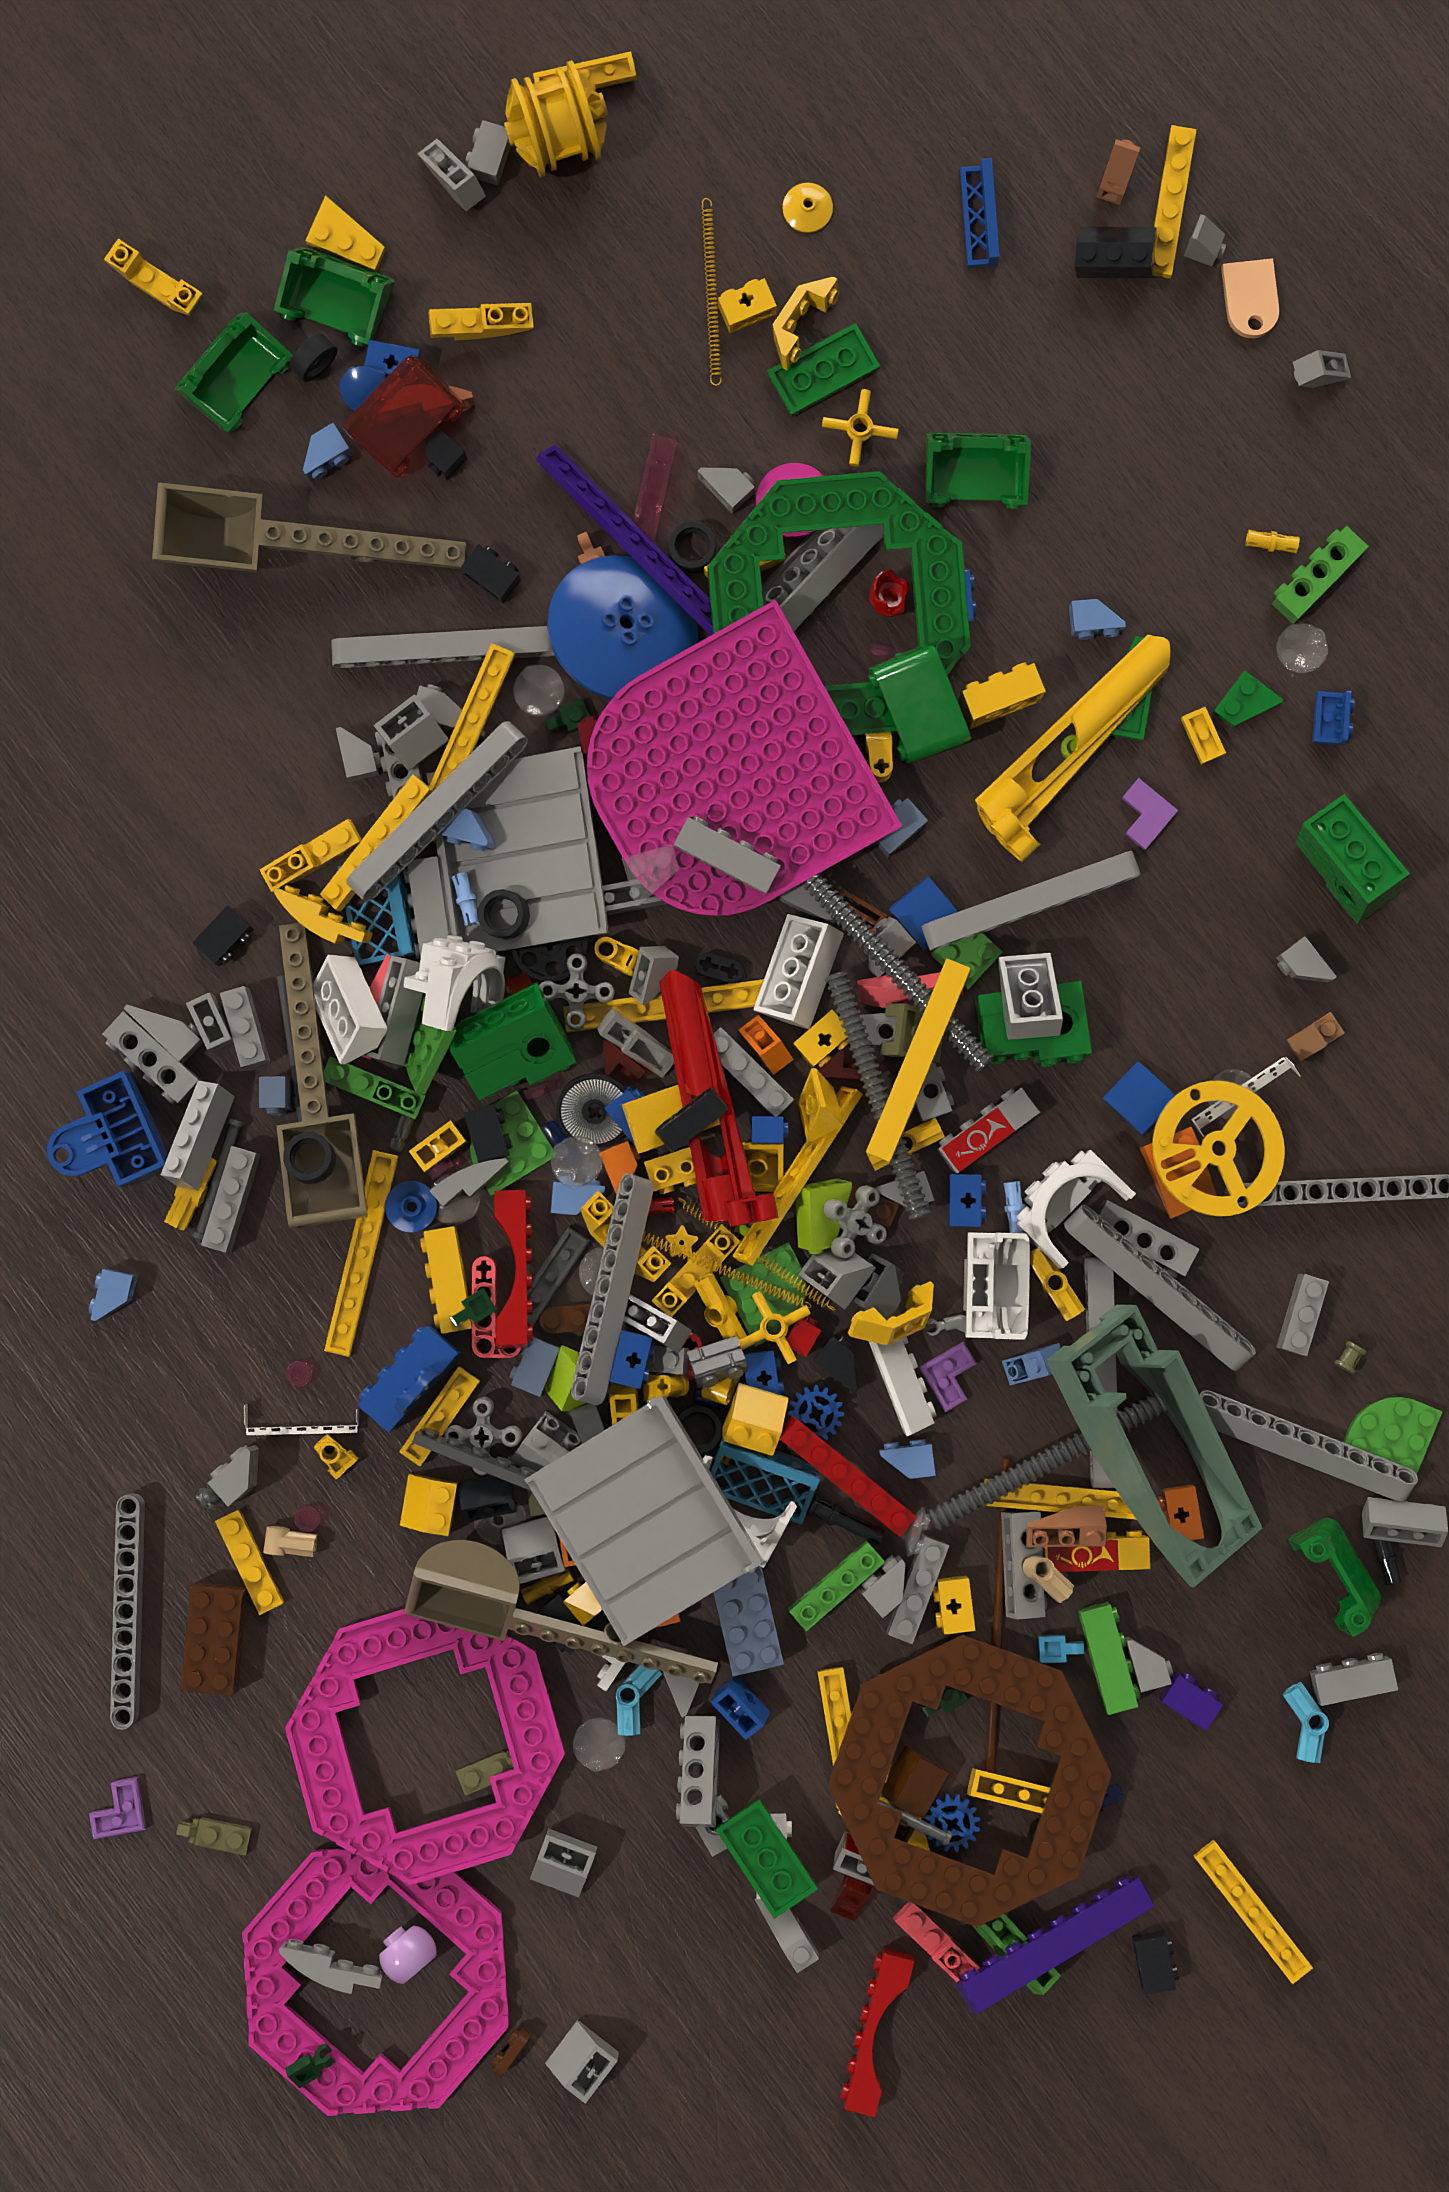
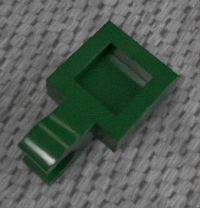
[545,698,590,734]
[450,1288,497,1327]
[920,1686,968,1717]
[285,2044,335,2088]

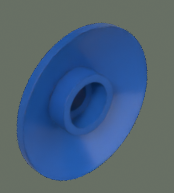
[385,1181,437,1232]

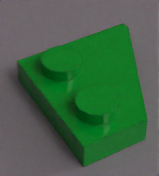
[1212,670,1284,728]

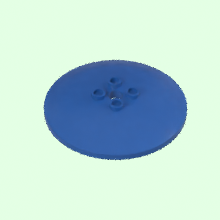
[547,555,698,700]

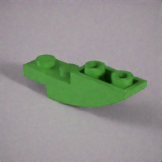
[324,1056,425,1120]

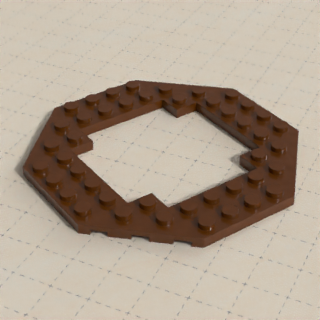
[827,1635,1112,1927]

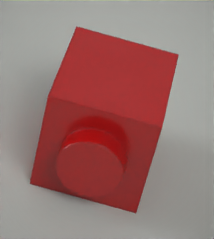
[786,1316,821,1357]

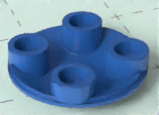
[340,366,390,414]

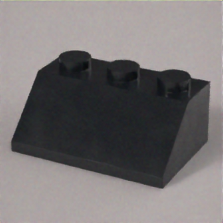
[1075,227,1157,278]

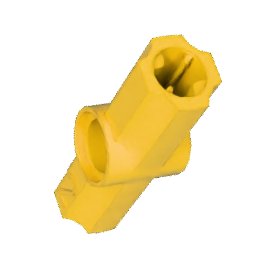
[866,1118,945,1171]
[164,1158,218,1231]
[1030,1247,1085,1321]
[693,1272,747,1341]

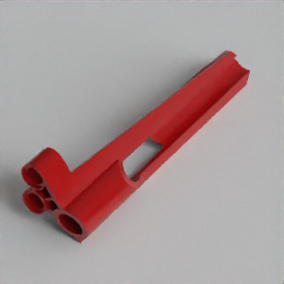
[659,970,779,1227]

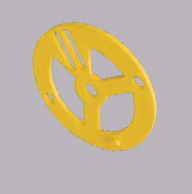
[1152,1081,1285,1217]

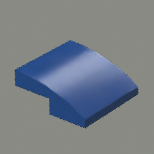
[888,877,958,951]
[1103,1061,1175,1136]

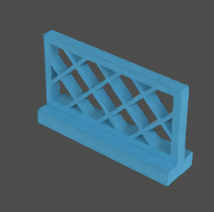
[337,865,417,966]
[711,1439,821,1525]

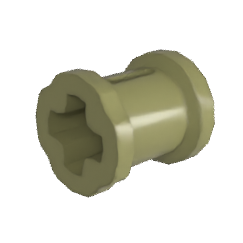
[1334,1341,1367,1375]

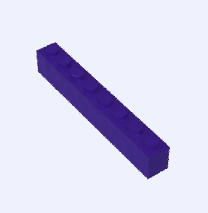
[956,1876,1154,2013]

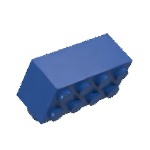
[47,1071,168,1188]
[357,1325,463,1433]

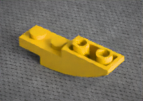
[428,303,534,340]
[260,819,362,892]
[274,885,373,943]

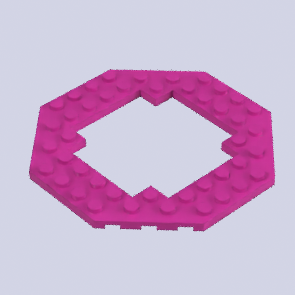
[285,1609,565,1885]
[242,1848,509,2116]

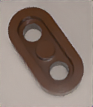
[490,2027,531,2078]

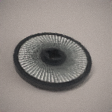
[556,1073,626,1148]

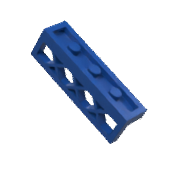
[960,158,1000,268]

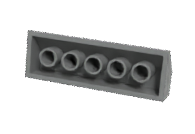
[762,524,883,632]

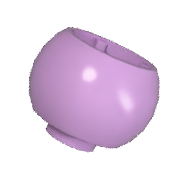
[379,1925,437,1984]

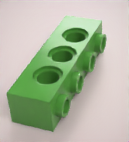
[1271,526,1369,624]
[789,1539,885,1632]
[972,1914,1061,1995]

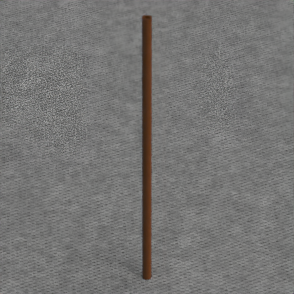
[985,1458,1012,1774]

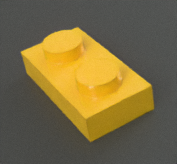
[1181,707,1226,765]

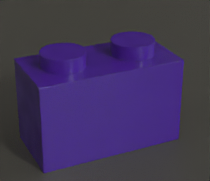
[1159,1672,1223,1731]

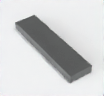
[527,1226,590,1326]

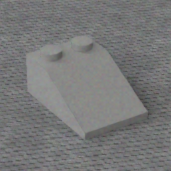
[998,953,1063,1040]

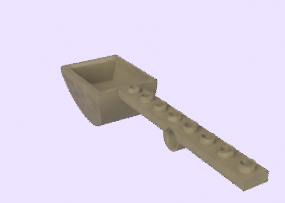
[152,483,466,572]
[276,923,368,1229]
[404,1540,718,1684]

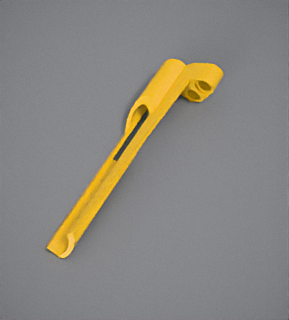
[975,635,1170,862]

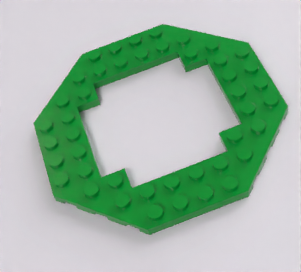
[707,471,971,735]

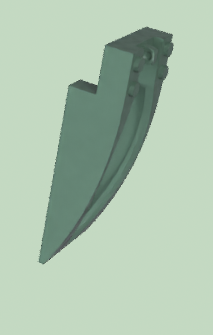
[1046,1305,1262,1587]

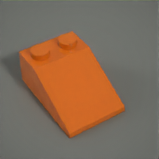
[1140,1127,1217,1219]

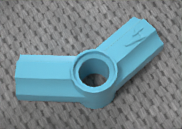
[616,1665,663,1736]
[1282,1682,1329,1763]

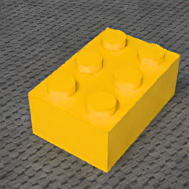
[958,662,1046,729]

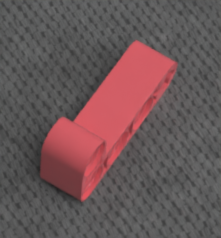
[472,1256,521,1358]

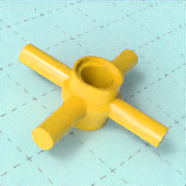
[822,389,898,467]
[739,1291,811,1365]

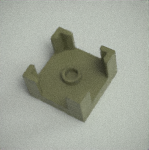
[880,1003,942,1063]

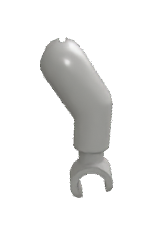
[926,1314,966,1336]

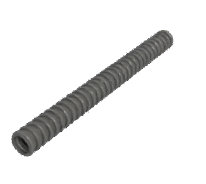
[804,873,994,1072]
[825,971,931,1220]
[929,1392,1167,1531]

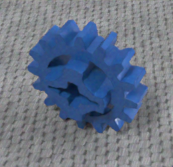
[788,1385,844,1440]
[925,1793,980,1852]

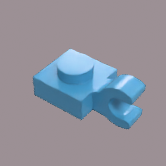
[1038,1635,1085,1663]

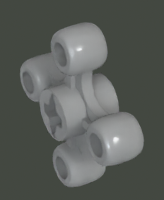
[539,953,615,1030]
[823,1185,887,1258]
[444,1397,522,1475]

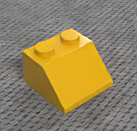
[722,1383,788,1456]
[400,1474,460,1536]

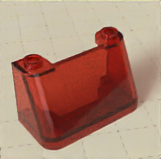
[342,355,466,478]

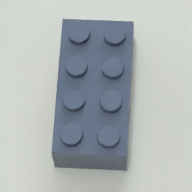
[714,1566,784,1676]

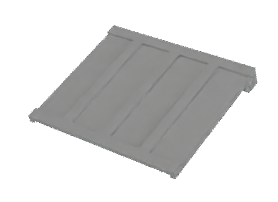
[427,746,609,952]
[524,1394,764,1646]

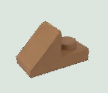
[1286,1012,1345,1061]

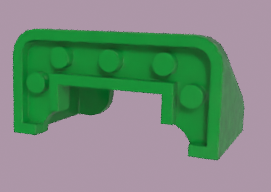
[274,247,395,347]
[174,312,293,433]
[925,433,1031,509]
[868,644,971,764]
[1287,1518,1381,1637]

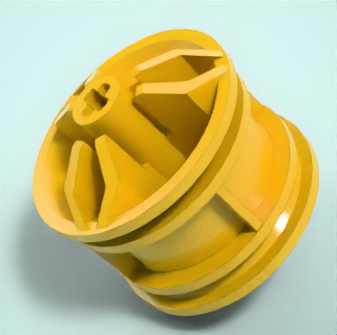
[504,60,608,178]

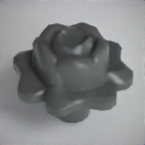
[196,1485,225,1510]

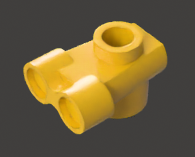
[314,1434,359,1479]

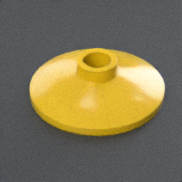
[783,183,833,233]

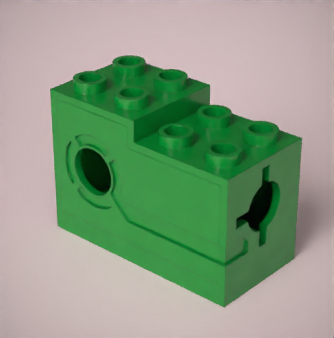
[1295,794,1410,925]
[974,981,1092,1068]
[449,983,576,1100]

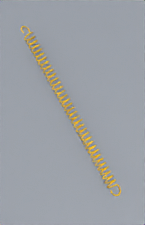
[702,198,721,386]
[678,1197,836,1311]
[642,1231,812,1308]

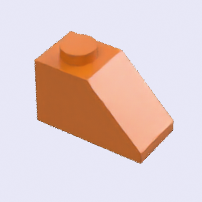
[738,1015,794,1075]
[599,1141,641,1195]

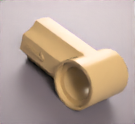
[263,1526,317,1557]
[1023,1555,1074,1603]

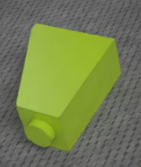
[795,1179,852,1254]

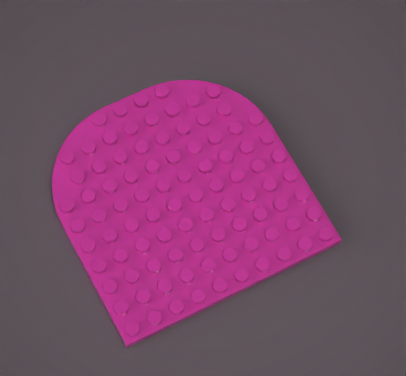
[587,600,902,916]

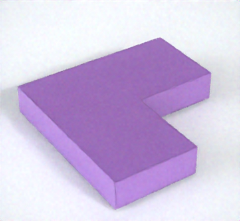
[1121,778,1178,850]
[919,1341,977,1412]
[89,1776,146,1839]

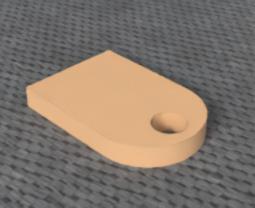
[1221,258,1279,338]

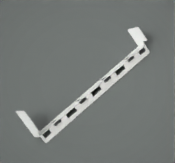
[1191,1057,1301,1137]
[244,1404,359,1435]

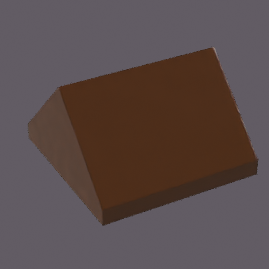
[882,1745,950,1819]

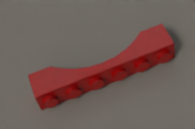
[494,1190,533,1349]
[779,1415,916,1537]
[840,1947,914,2117]

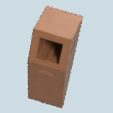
[1096,139,1140,205]
[1026,1506,1107,1547]

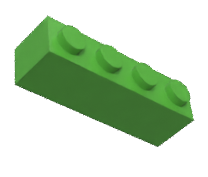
[1078,1602,1141,1715]

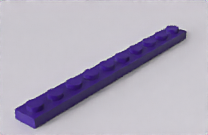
[536,445,713,636]

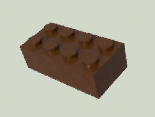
[180,1582,248,1696]

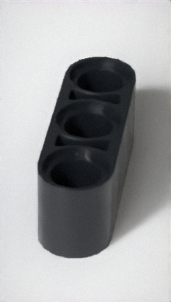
[654,1087,728,1152]

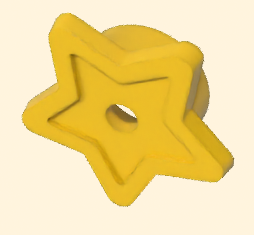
[665,1225,699,1258]

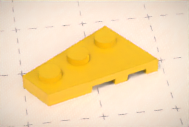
[305,195,386,272]

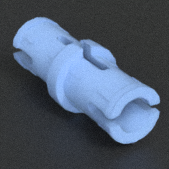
[451,872,479,927]
[1003,1181,1025,1233]

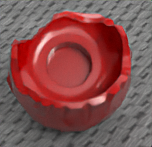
[869,569,909,617]

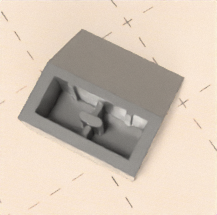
[374,694,449,771]
[798,1249,876,1310]
[511,1411,582,1472]
[207,1445,259,1507]
[502,1516,566,1584]
[860,1554,905,1618]
[530,1828,597,1898]
[545,2020,619,2104]

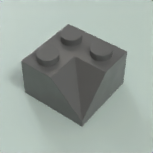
[852,1253,905,1320]

